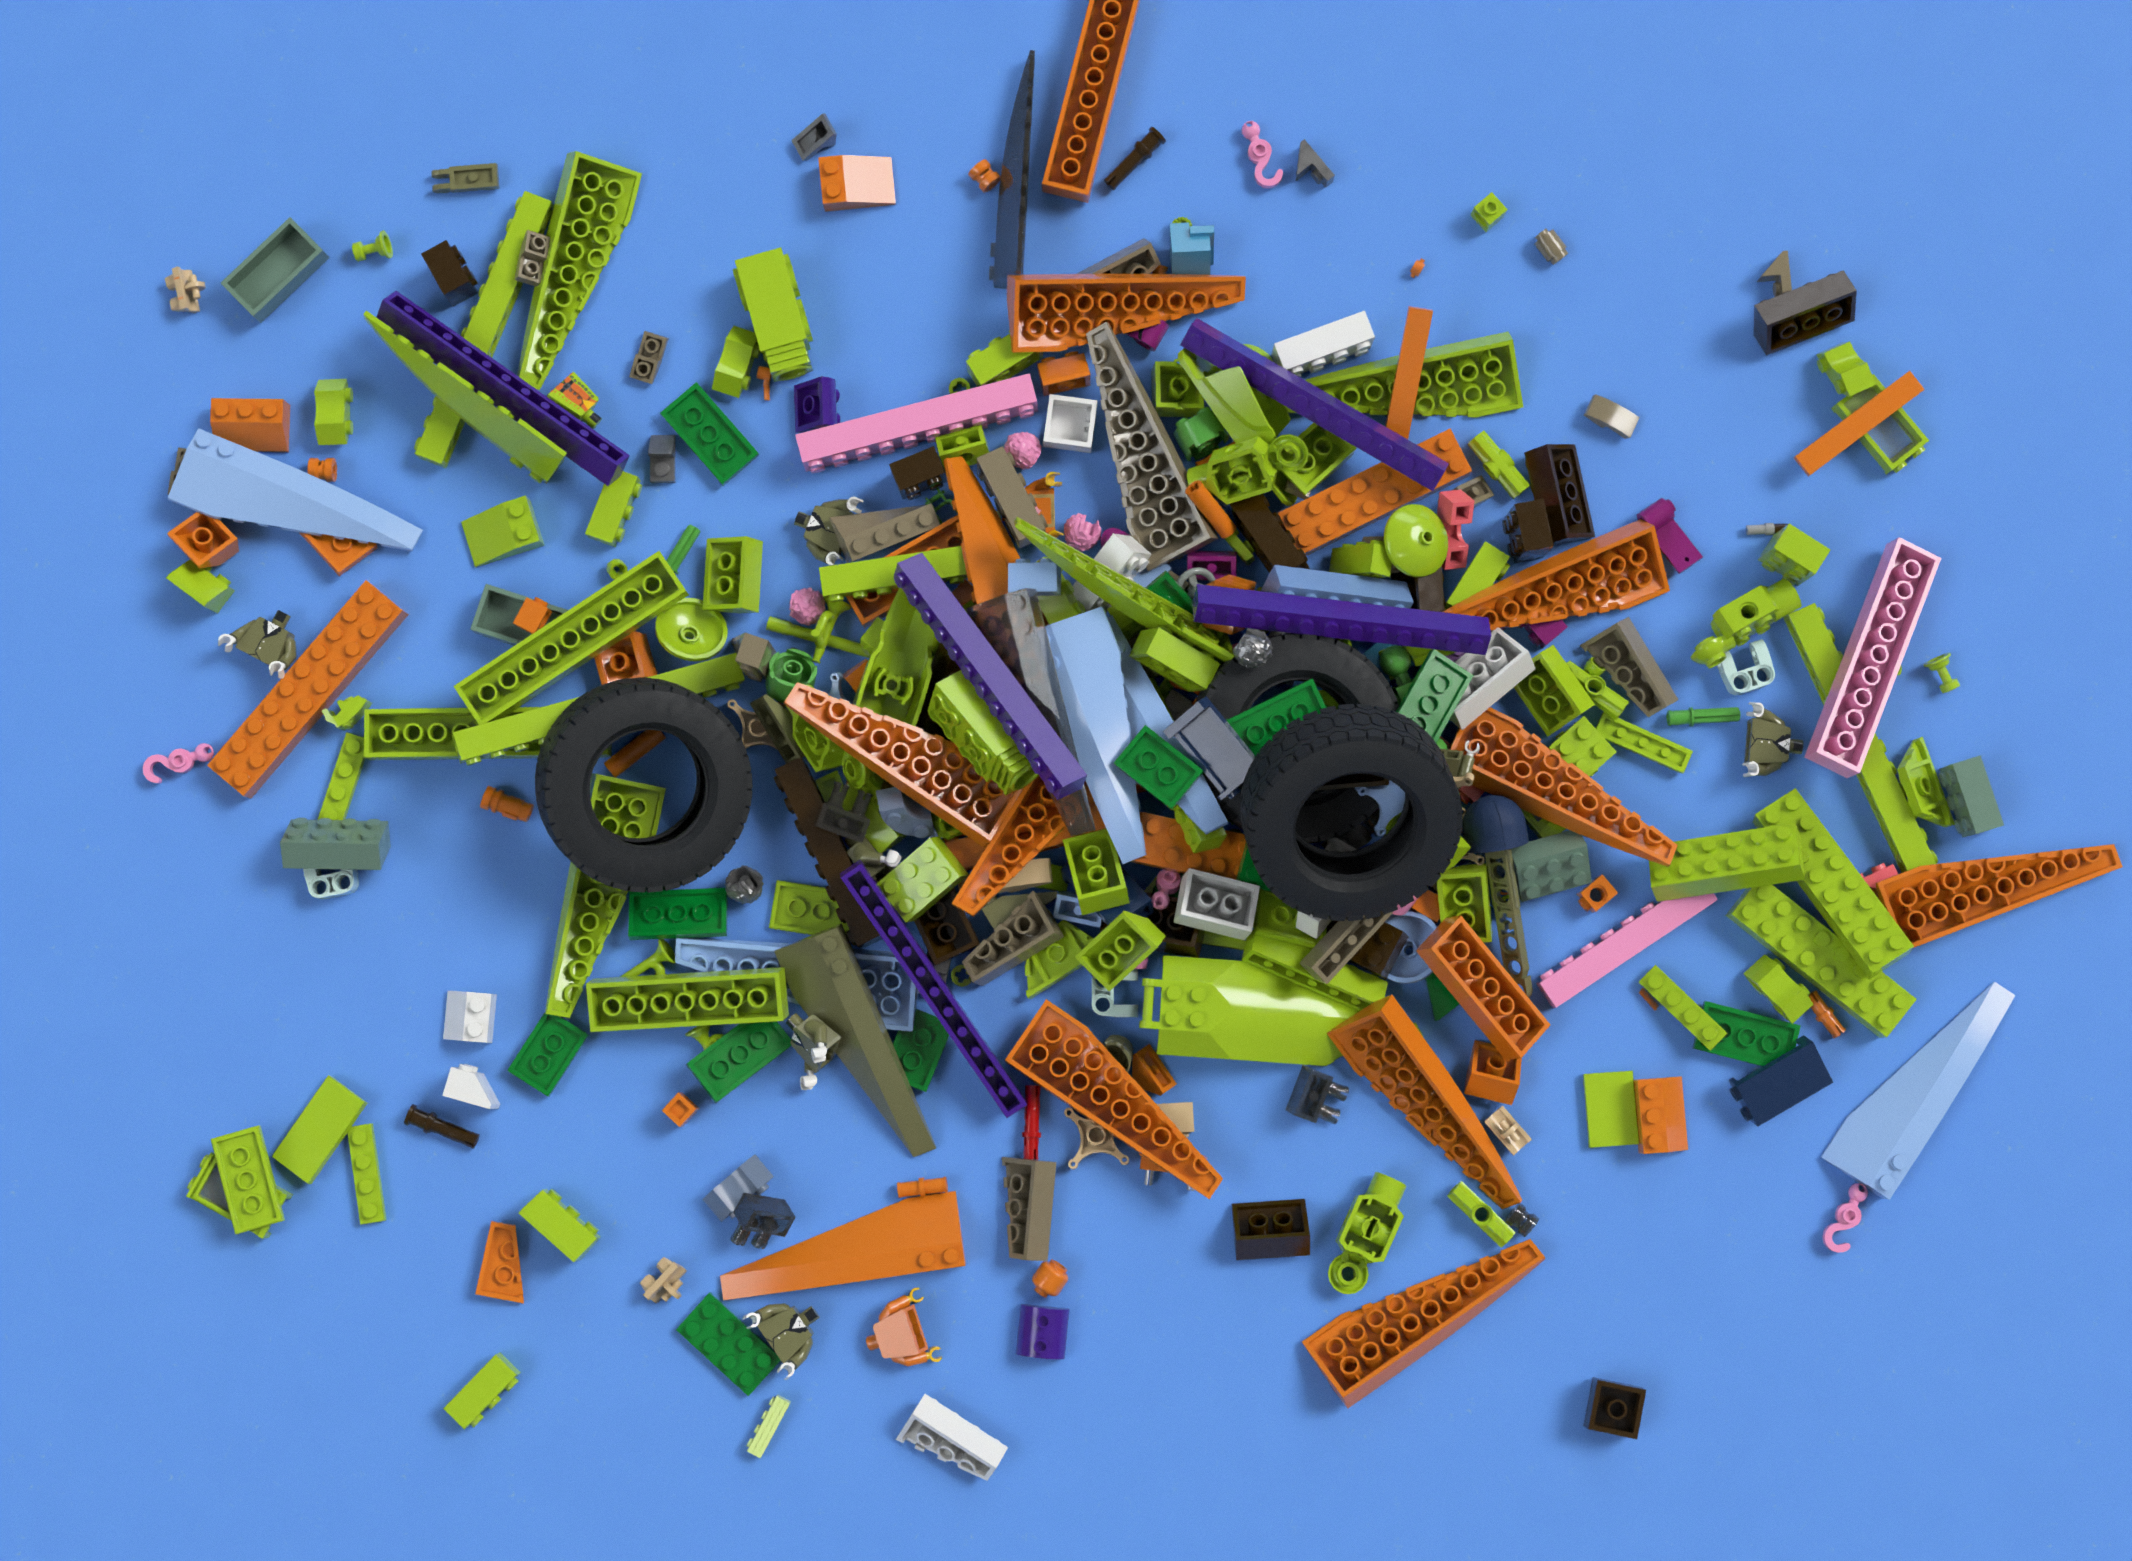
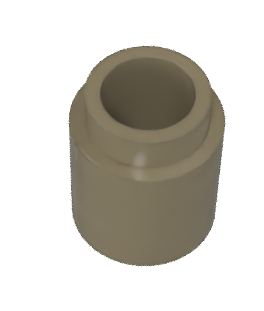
[1534,228,1568,265]

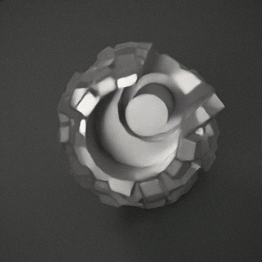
[1232,628,1273,668]
[725,865,764,904]

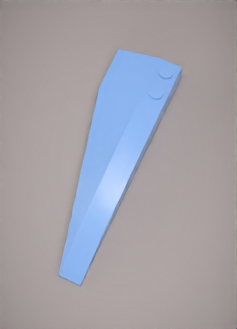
[168,428,423,551]
[1108,616,1228,834]
[675,938,918,1031]

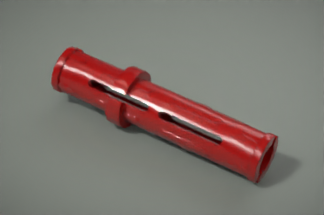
[1022,1085,1041,1160]

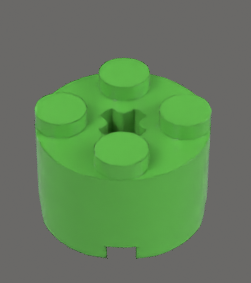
[1173,407,1229,461]
[765,649,817,704]

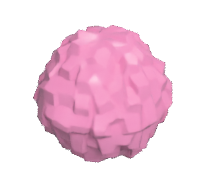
[1004,431,1042,469]
[1064,513,1102,552]
[789,587,826,626]

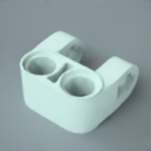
[1717,639,1775,696]
[303,869,359,899]
[1092,969,1138,1017]

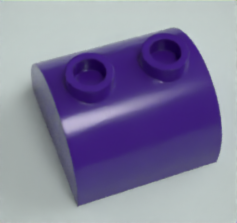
[794,376,840,433]
[1016,1304,1070,1359]

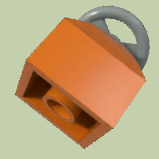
[1176,567,1256,635]

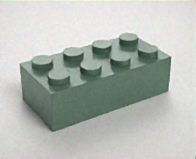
[221,217,330,323]
[470,584,568,646]
[280,818,391,870]

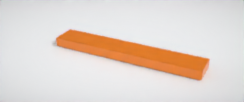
[1385,306,1433,439]
[1794,371,1925,477]

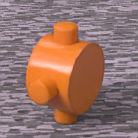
[1410,258,1425,278]

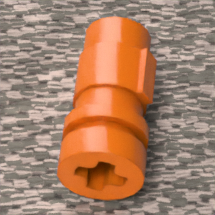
[480,785,534,822]

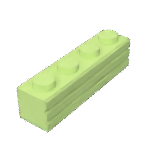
[746,1395,791,1458]

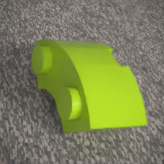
[712,326,761,398]
[1816,341,1876,396]
[314,379,353,445]
[1743,954,1814,1024]

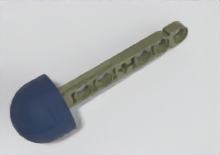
[1462,795,1533,998]

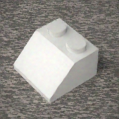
[443,991,497,1043]
[442,1064,500,1109]

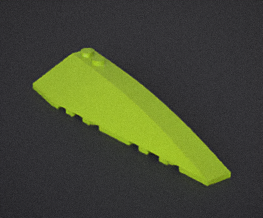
[517,151,642,390]
[363,311,567,484]
[1287,331,1524,417]
[1014,517,1234,663]
[545,773,666,1018]

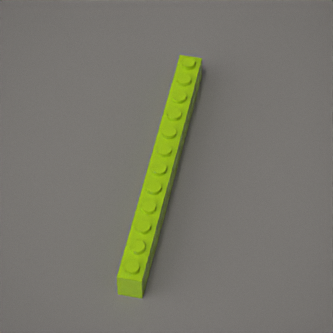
[414,191,554,468]
[1783,603,1938,873]
[452,653,745,766]

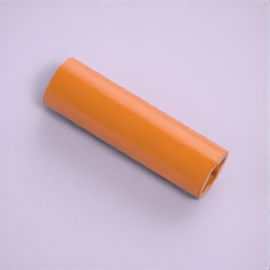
[1185,480,1236,538]
[604,730,666,778]

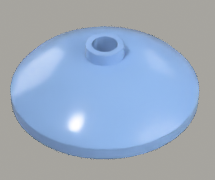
[1385,911,1437,984]

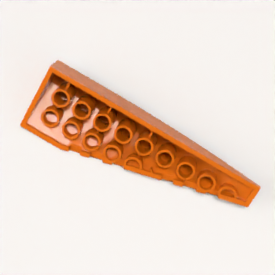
[1007,274,1246,353]
[943,456,1048,686]
[783,682,1023,846]
[1327,994,1522,1209]

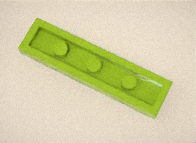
[1596,712,1693,774]
[318,732,365,820]
[1639,965,1728,1051]
[347,1123,387,1225]

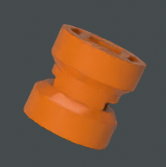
[968,159,1001,193]
[308,458,337,482]

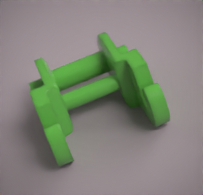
[925,488,958,524]

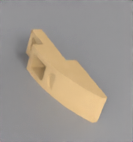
[958,858,1053,894]

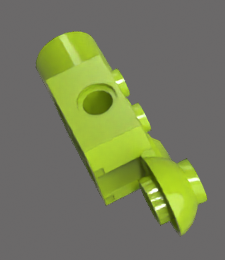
[1187,434,1309,505]
[1690,578,1802,669]
[785,685,875,789]
[1328,1172,1407,1294]

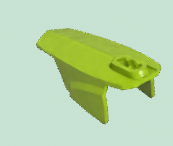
[1178,348,1297,507]
[853,588,935,727]

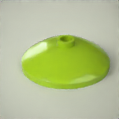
[1384,504,1448,577]
[655,598,728,661]

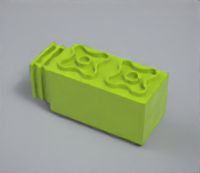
[732,247,813,382]
[927,670,1039,795]

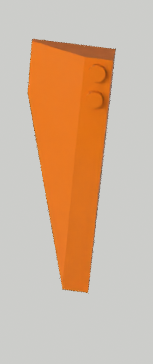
[1443,519,1670,630]
[1448,707,1678,867]
[952,726,1094,916]
[1876,844,2123,948]
[1005,999,1223,1199]
[720,1191,966,1300]
[1302,1239,1545,1409]

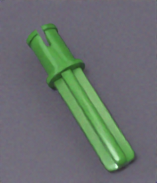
[666,525,700,575]
[1666,707,1741,726]

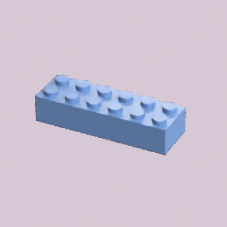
[1261,565,1414,608]

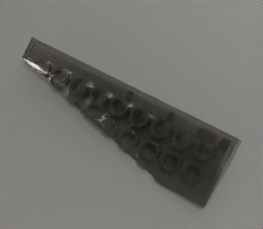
[989,50,1035,289]
[966,588,1096,836]

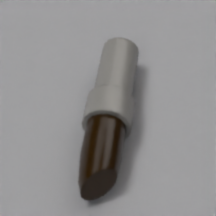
[1746,523,1788,535]

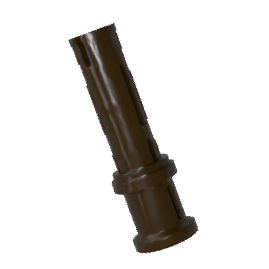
[1104,126,1166,190]
[404,1104,480,1149]

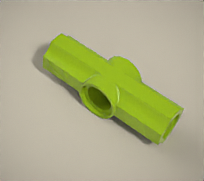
[1467,430,1530,499]
[1567,660,1629,720]
[1447,1181,1516,1248]

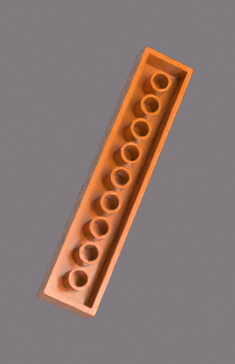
[1042,0,1140,203]
[207,580,409,799]

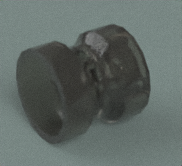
[1505,1203,1539,1237]

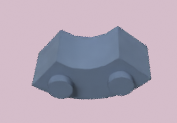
[876,787,934,838]
[703,1155,774,1222]

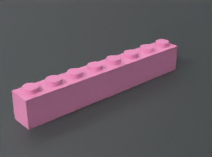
[1537,893,1718,1008]

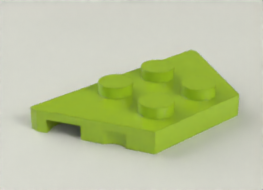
[1897,737,1955,828]
[1025,920,1094,999]

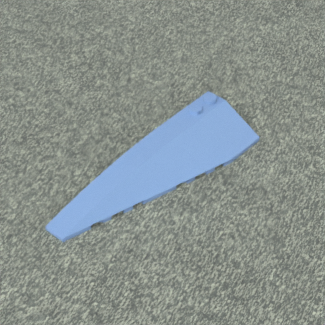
[1029,607,1146,864]
[1821,982,2015,1200]

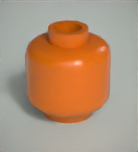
[1032,1259,1068,1298]

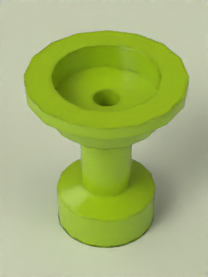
[352,230,393,262]
[1923,652,1960,693]

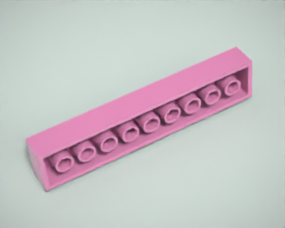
[795,373,1038,473]
[1804,537,1941,778]

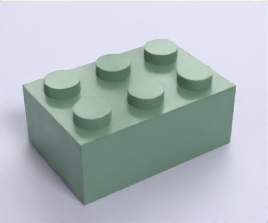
[1939,755,2004,838]
[1511,830,1592,902]

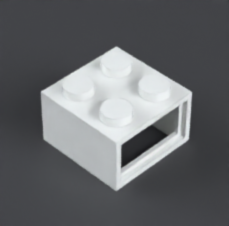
[1043,394,1098,453]

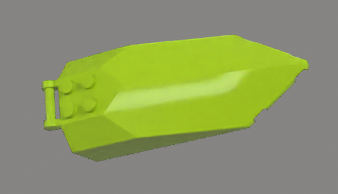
[1139,955,1359,1066]

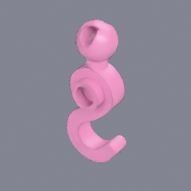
[1241,121,1283,189]
[143,743,214,784]
[1151,869,1181,910]
[1822,1183,1868,1253]

